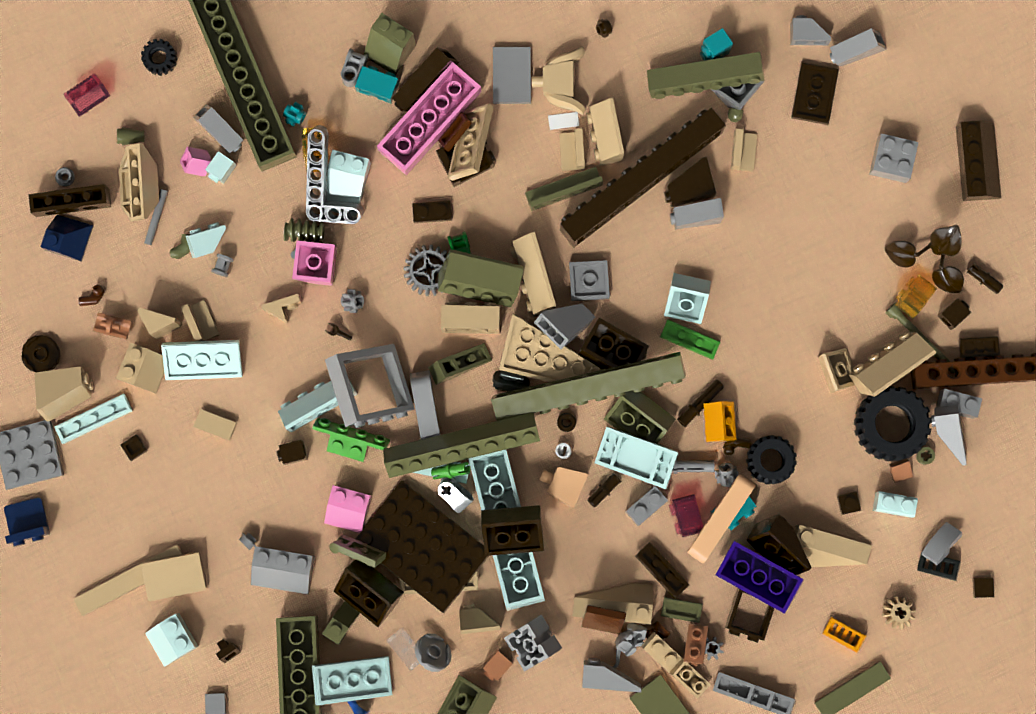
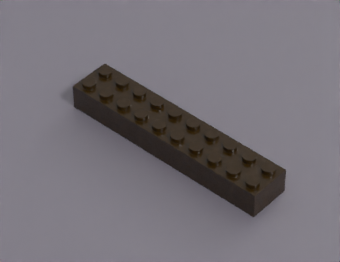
[560,108,726,248]

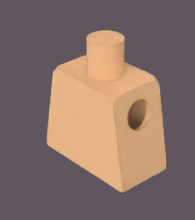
[540,467,588,509]

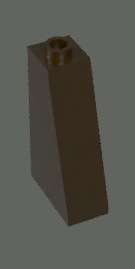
[392,47,459,112]

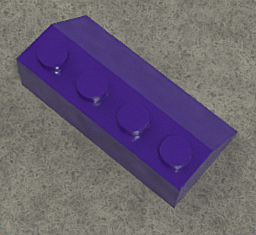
[716,541,804,614]

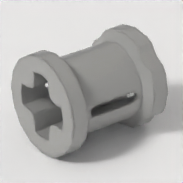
[211,254,234,277]

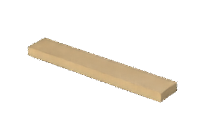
[74,545,183,616]

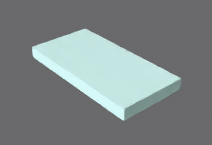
[161,340,243,380]
[312,656,393,705]

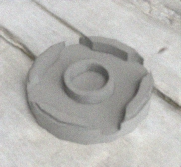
[415,634,452,672]

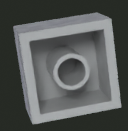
[869,133,919,183]

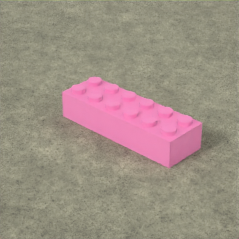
[377,62,482,176]

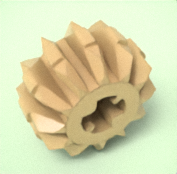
[882,596,916,629]

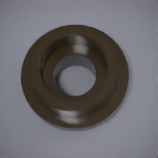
[596,19,612,38]
[557,413,576,432]

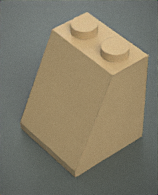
[34,366,94,421]

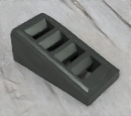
[917,552,961,581]

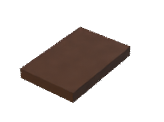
[581,605,626,634]

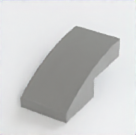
[921,522,962,565]

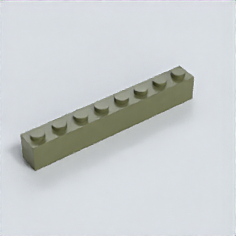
[383,412,540,478]

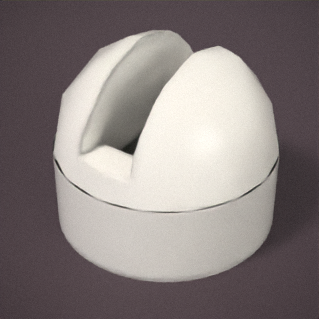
[555,443,572,459]

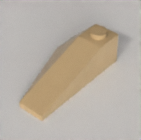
[795,525,872,567]
[572,583,653,624]

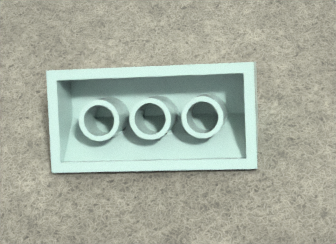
[278,380,357,432]

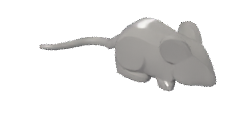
[612,623,647,668]

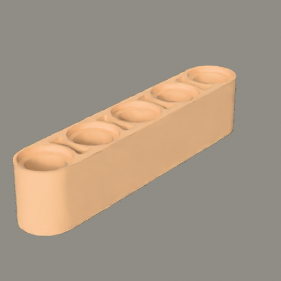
[687,474,756,563]

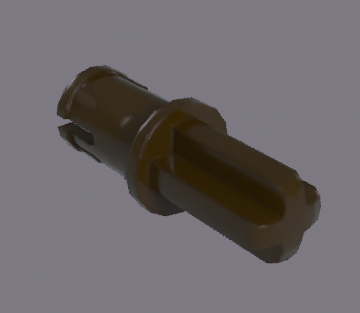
[967,263,1003,294]
[587,473,622,507]

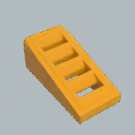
[822,617,867,653]

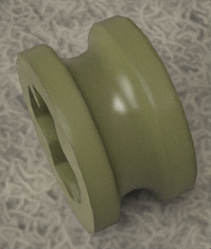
[916,447,935,465]

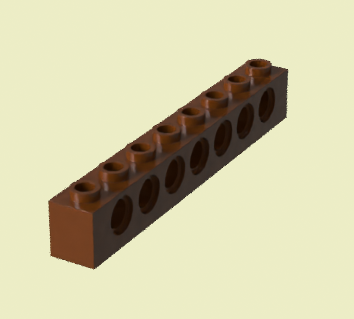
[911,353,1036,389]

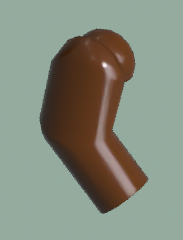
[79,285,104,306]

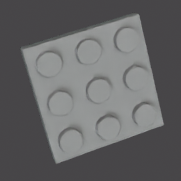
[0,420,64,490]

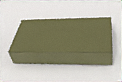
[661,597,703,623]

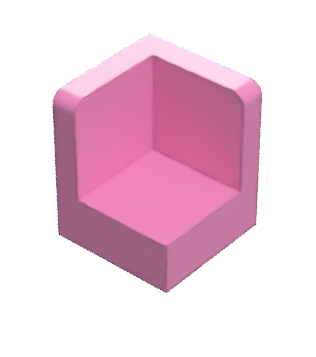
[180,147,212,176]

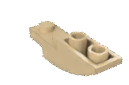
[641,632,711,699]

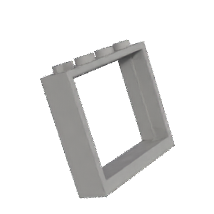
[325,344,414,428]

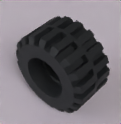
[746,435,797,485]

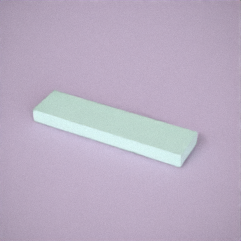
[54,394,133,444]

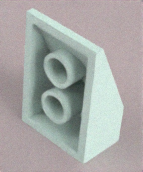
[327,150,371,217]

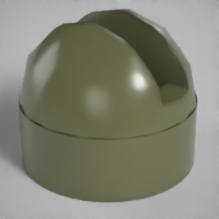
[728,108,744,122]

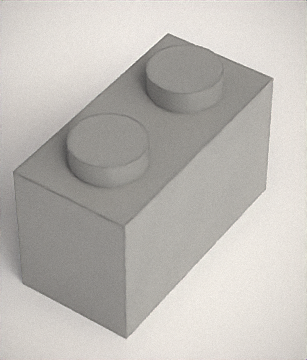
[936,389,982,419]
[625,486,668,526]

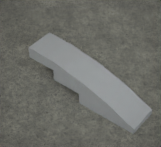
[713,672,796,714]

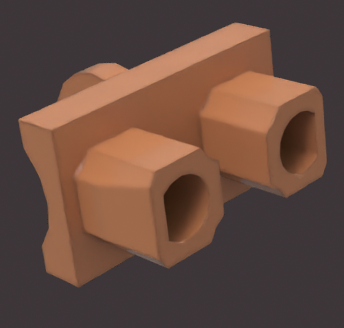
[93,313,132,340]

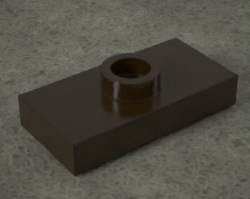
[959,336,1000,358]

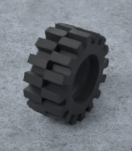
[141,39,177,76]

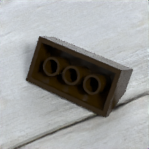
[956,121,1001,201]

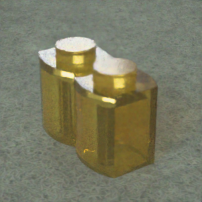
[895,274,937,319]

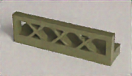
[525,167,603,211]

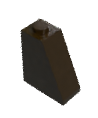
[664,157,716,207]

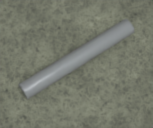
[144,189,168,245]

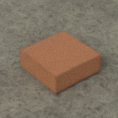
[889,458,913,483]

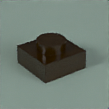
[837,492,861,515]

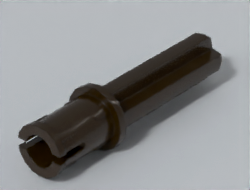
[677,380,724,427]

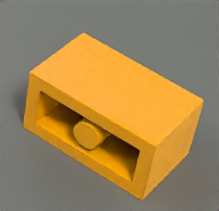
[704,401,736,442]

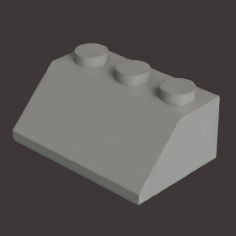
[251,546,315,594]

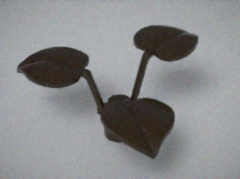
[885,225,964,293]

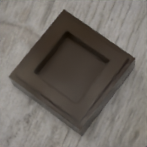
[120,434,148,461]
[972,578,994,598]

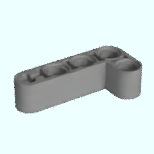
[410,370,440,440]

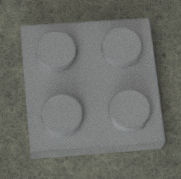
[569,260,610,301]

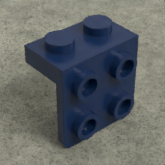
[4,498,50,547]

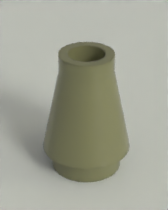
[117,127,144,146]

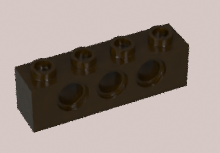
[28,184,111,217]

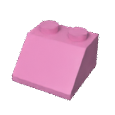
[292,241,337,286]
[324,485,372,533]

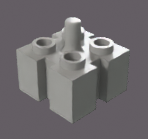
[504,615,562,672]

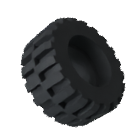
[854,386,932,461]

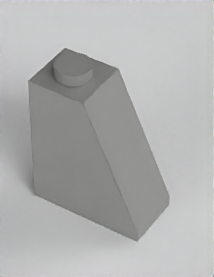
[830,28,887,66]
[193,105,243,153]
[670,198,724,230]
[534,304,595,349]

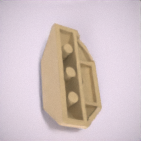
[119,143,159,222]

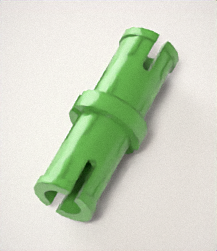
[431,462,471,480]

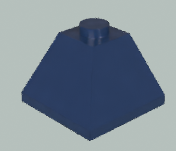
[40,215,93,262]

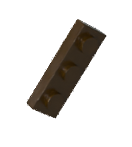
[635,542,689,599]

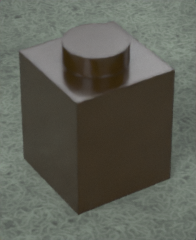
[938,299,972,330]
[277,440,308,465]

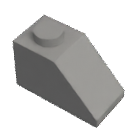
[790,15,831,46]

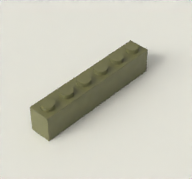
[647,52,765,99]

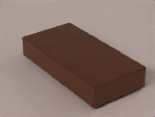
[438,111,472,152]

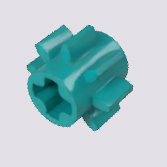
[283,102,306,127]

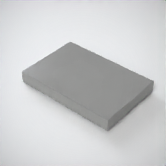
[493,47,531,104]

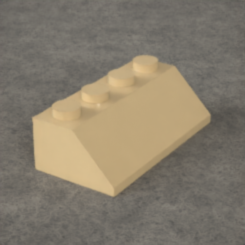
[510,232,556,317]
[849,331,936,397]

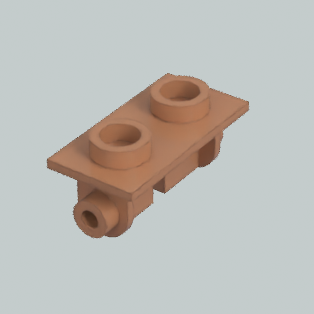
[684,624,708,667]

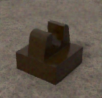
[216,639,241,663]

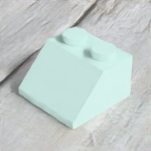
[664,273,711,324]
[145,613,199,667]

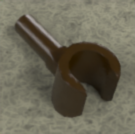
[325,323,352,341]

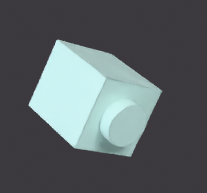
[205,151,237,184]

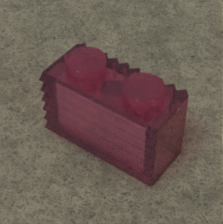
[64,74,110,117]
[669,494,703,538]

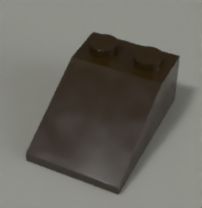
[747,514,811,575]

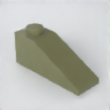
[428,343,492,385]

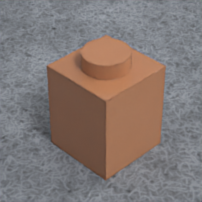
[483,650,513,681]

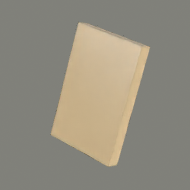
[141,551,207,601]

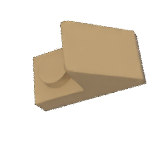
[261,294,302,323]

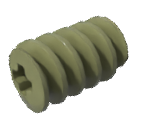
[284,218,325,243]

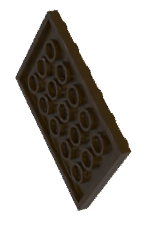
[356,481,489,613]

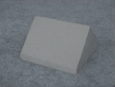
[711,81,764,110]

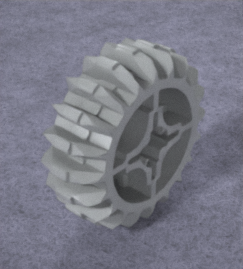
[403,245,447,296]

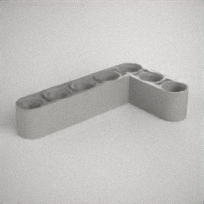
[306,125,364,224]

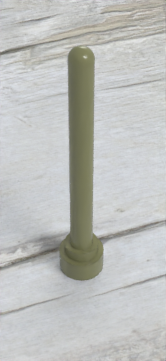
[885,302,956,373]

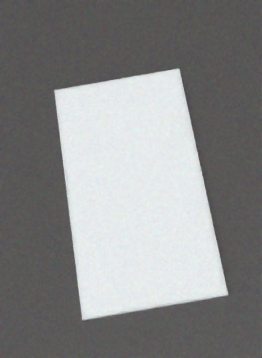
[548,112,579,130]

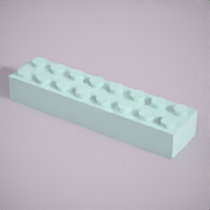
[469,450,545,611]

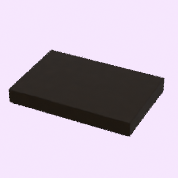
[791,62,839,125]

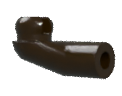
[723,437,751,455]

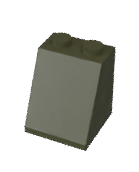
[364,13,416,75]

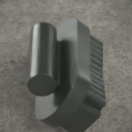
[492,370,530,392]

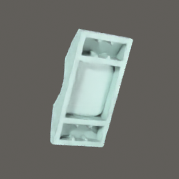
[595,427,679,489]

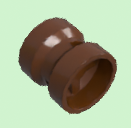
[646,621,670,640]

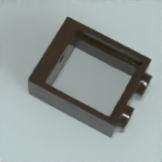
[725,588,774,643]

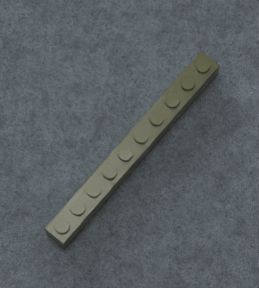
[491,352,686,421]

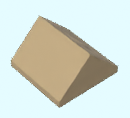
[137,307,182,339]
[818,348,855,393]

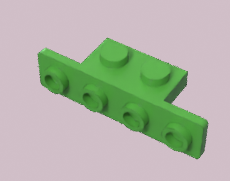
[312,418,390,462]

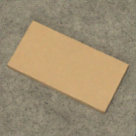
[448,104,494,181]

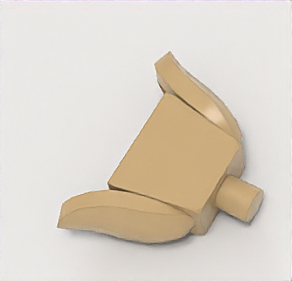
[532,46,585,115]

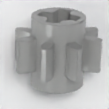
[341,289,364,313]
[714,463,739,487]
[705,637,724,660]

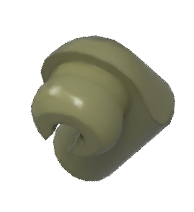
[170,234,190,259]

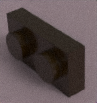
[412,201,452,223]

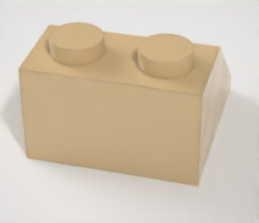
[116,343,165,394]

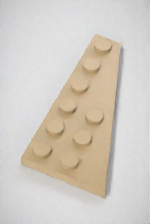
[499,313,611,397]

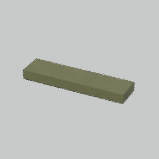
[814,661,891,714]

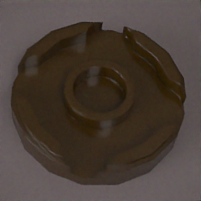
[21,335,61,372]

